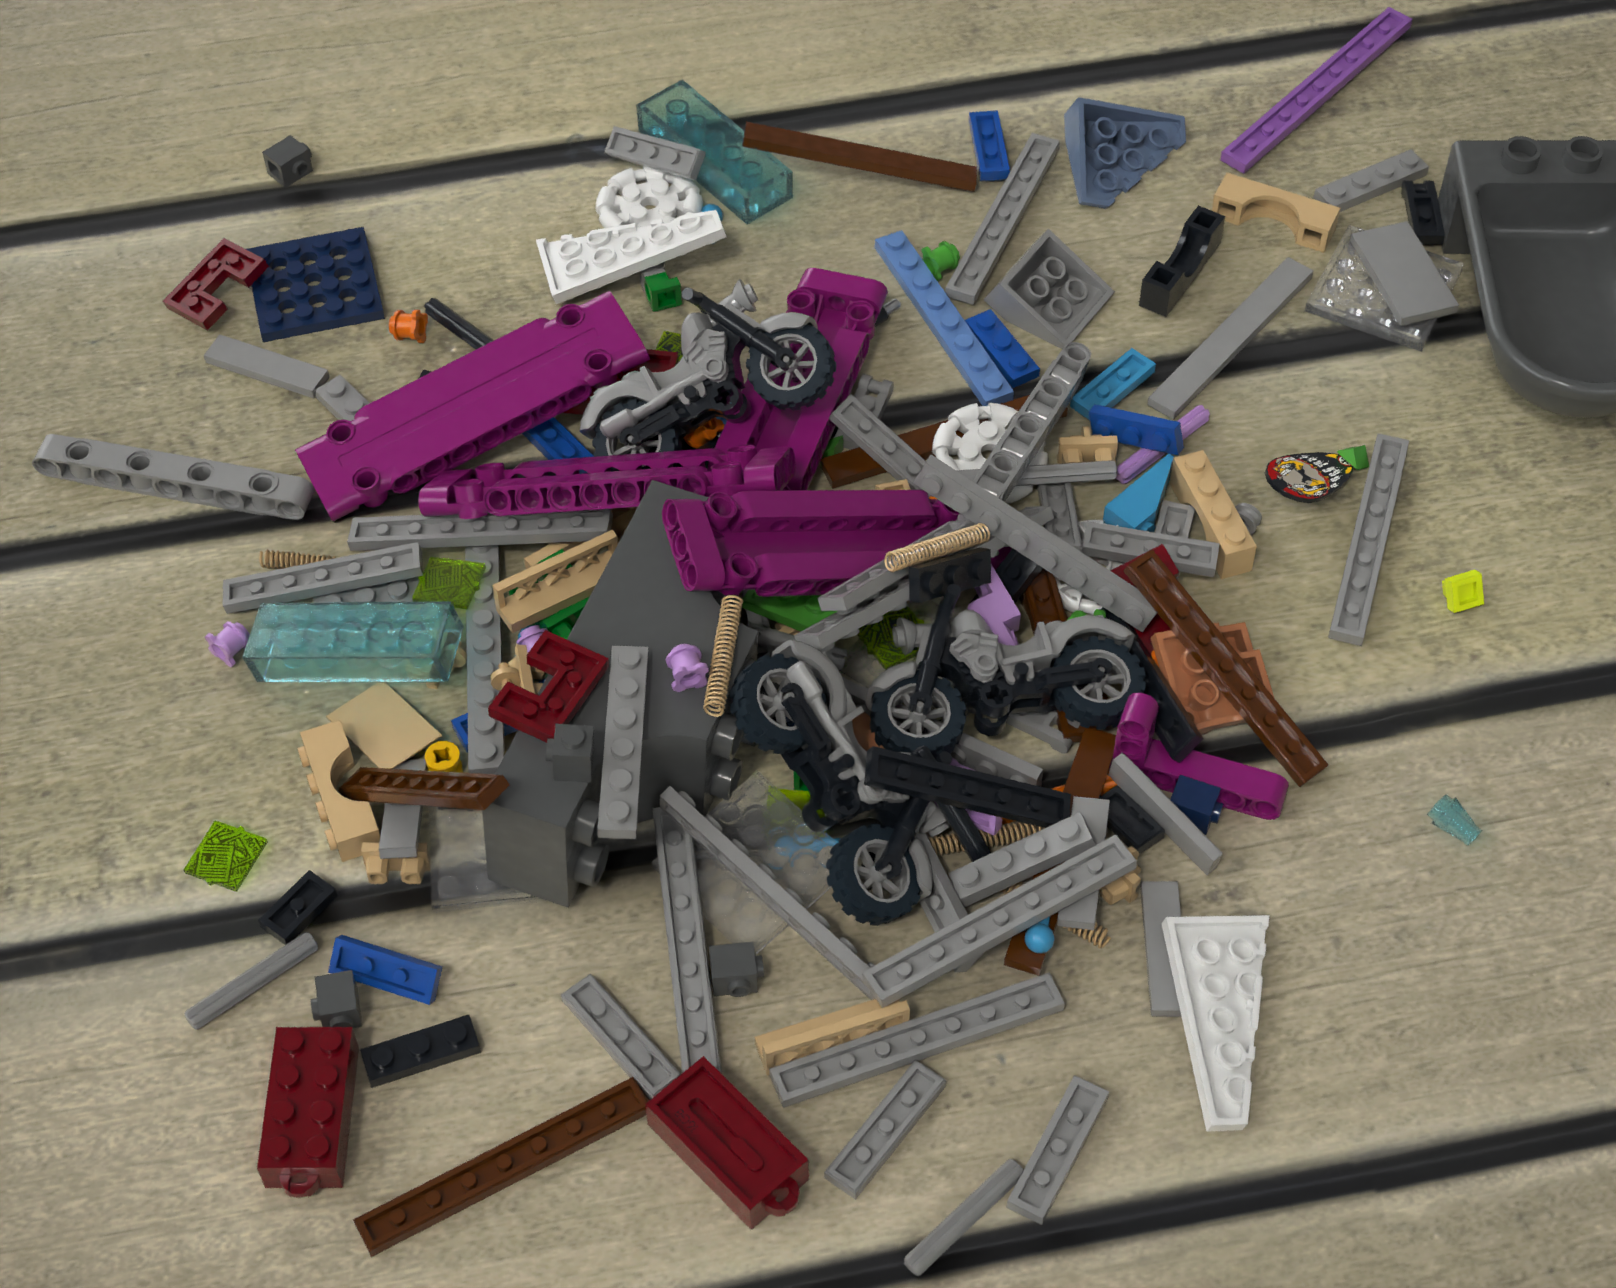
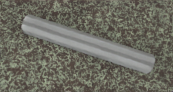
[185,932,318,1029]
[904,1159,1023,1276]

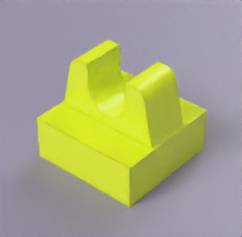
[1442,569,1484,613]

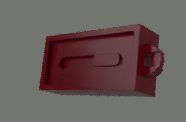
[257,1027,359,1198]
[645,1056,809,1230]

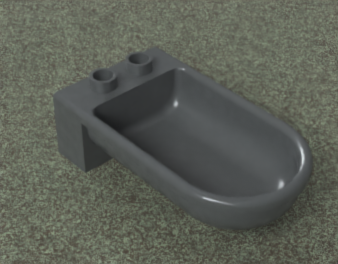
[1438,136,1616,418]

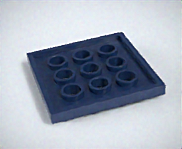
[246,226,385,342]

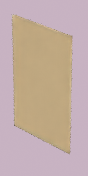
[326,680,442,769]

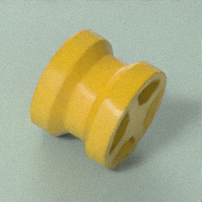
[425,741,463,772]

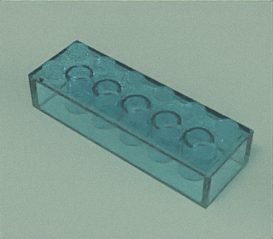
[636,79,793,225]
[242,601,464,682]

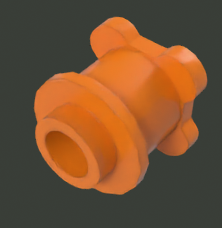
[389,309,428,343]
[683,417,724,449]

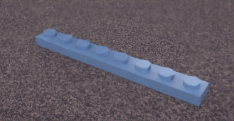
[875,230,1014,406]

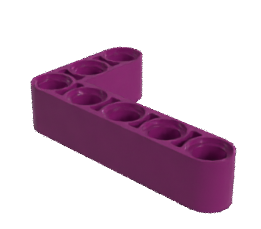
[1112,693,1289,820]

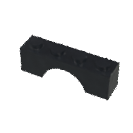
[1139,205,1225,317]

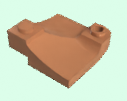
[1151,622,1274,734]

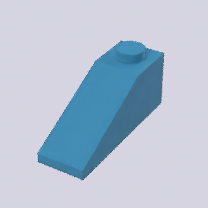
[1103,453,1174,532]

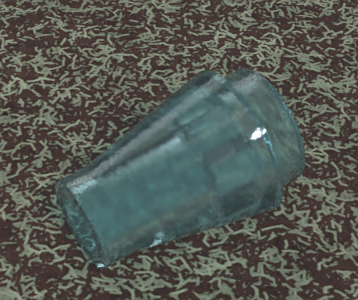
[1427,794,1482,846]

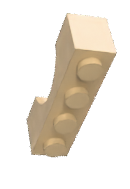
[1212,172,1340,252]
[1169,450,1257,579]
[297,720,380,862]

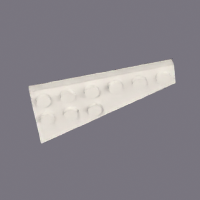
[536,210,727,304]
[1161,915,1269,1131]

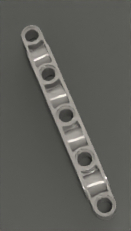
[956,342,1091,533]
[32,434,315,520]

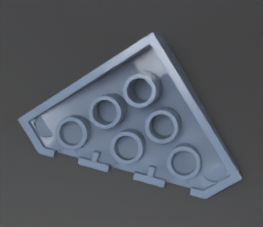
[1064,97,1186,209]

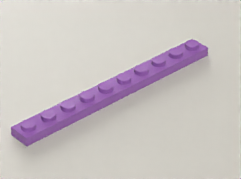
[1220,7,1412,174]

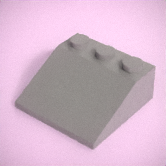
[983,229,1115,349]

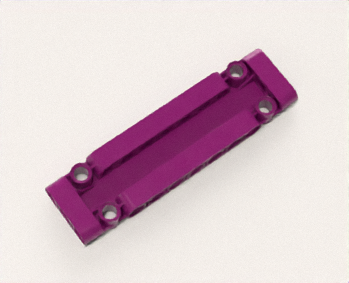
[708,268,888,491]
[295,291,650,522]
[418,445,796,519]
[662,490,1012,597]

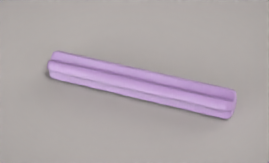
[1116,405,1210,484]

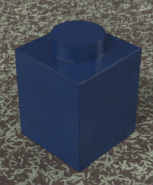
[1170,775,1224,835]

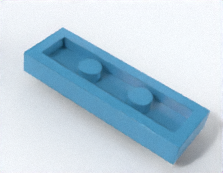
[1070,348,1156,420]

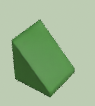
[822,435,843,458]
[1337,445,1369,470]

